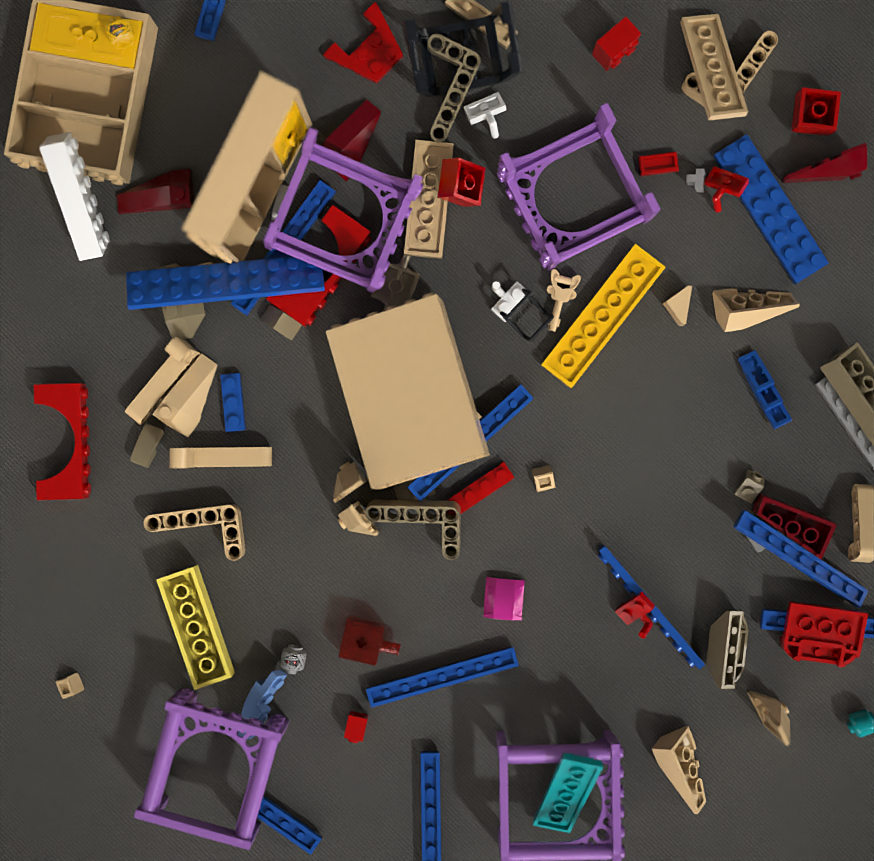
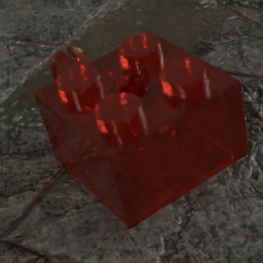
[338,616,401,666]

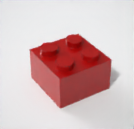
[592,16,641,72]
[791,87,841,136]
[437,158,486,207]

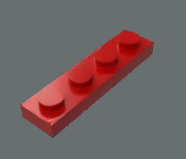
[446,462,515,515]

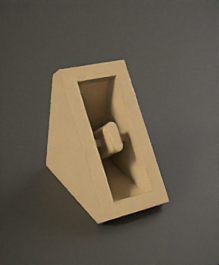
[663,286,692,326]

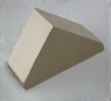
[260,304,302,341]

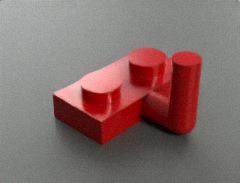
[704,166,749,212]
[615,592,655,639]

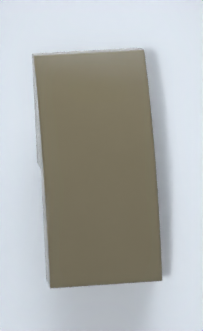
[130,423,164,468]

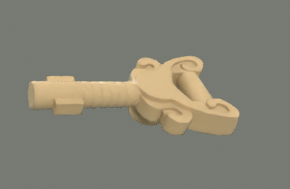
[546,269,581,332]

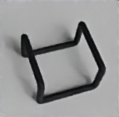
[500,288,554,341]

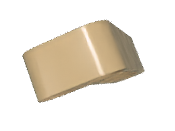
[848,484,874,563]

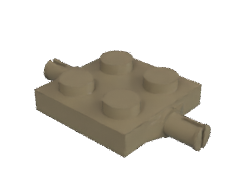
[371,254,420,312]

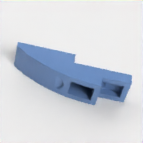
[238,669,287,739]

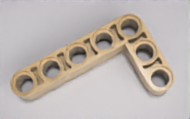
[682,31,778,106]
[125,337,200,425]
[169,447,272,468]
[144,504,245,561]

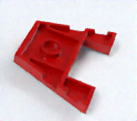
[323,2,403,84]

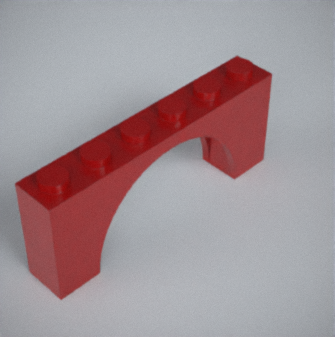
[266,205,372,327]
[34,383,91,500]

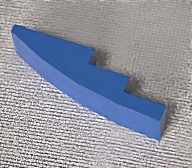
[738,350,792,430]

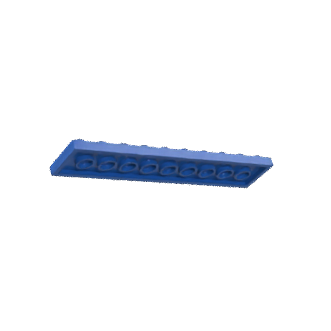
[126,256,325,310]

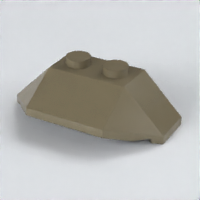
[157,263,206,340]
[706,610,749,689]

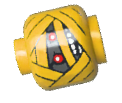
[105,16,135,49]

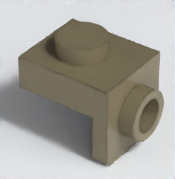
[734,469,764,503]

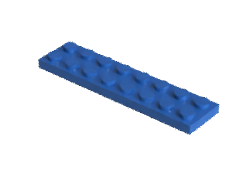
[713,135,829,285]

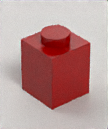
[344,711,369,743]

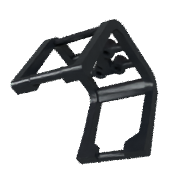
[403,1,523,97]

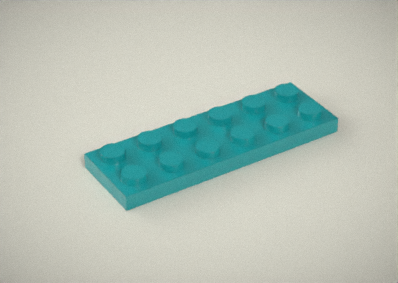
[533,752,603,833]

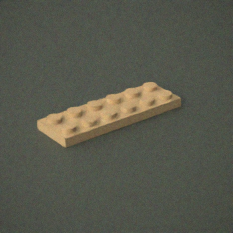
[680,14,748,120]
[404,140,454,259]

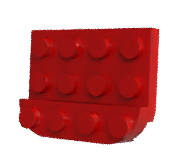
[780,601,868,667]

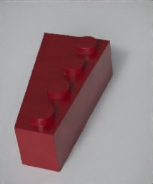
[752,493,837,560]

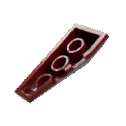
[321,100,382,182]
[781,142,867,183]
[117,169,194,215]

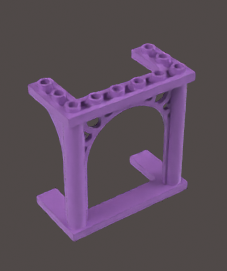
[496,103,661,271]
[264,128,424,293]
[134,688,289,850]
[497,730,625,861]

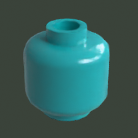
[846,709,874,738]

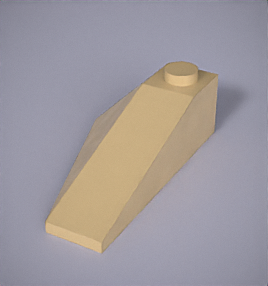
[712,288,800,332]
[152,353,218,437]
[333,461,368,503]
[338,501,380,536]
[747,690,790,746]
[652,726,706,814]

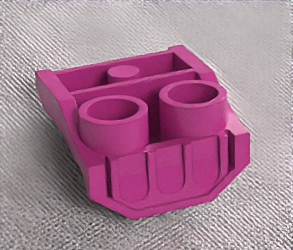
[483,577,524,620]

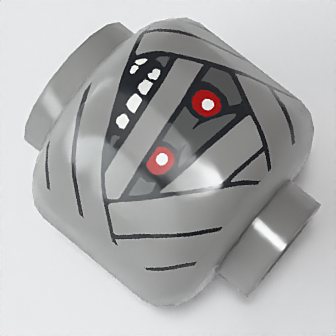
[280,644,306,674]

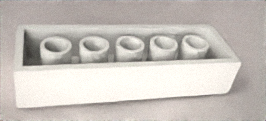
[40,132,110,261]

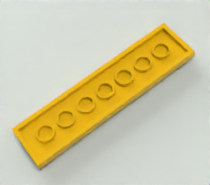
[541,244,665,388]

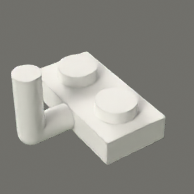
[463,92,506,139]
[491,281,525,323]

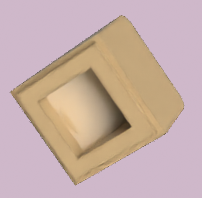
[532,465,556,492]
[56,673,84,699]

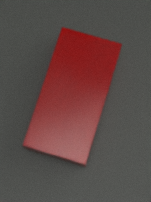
[638,151,679,177]

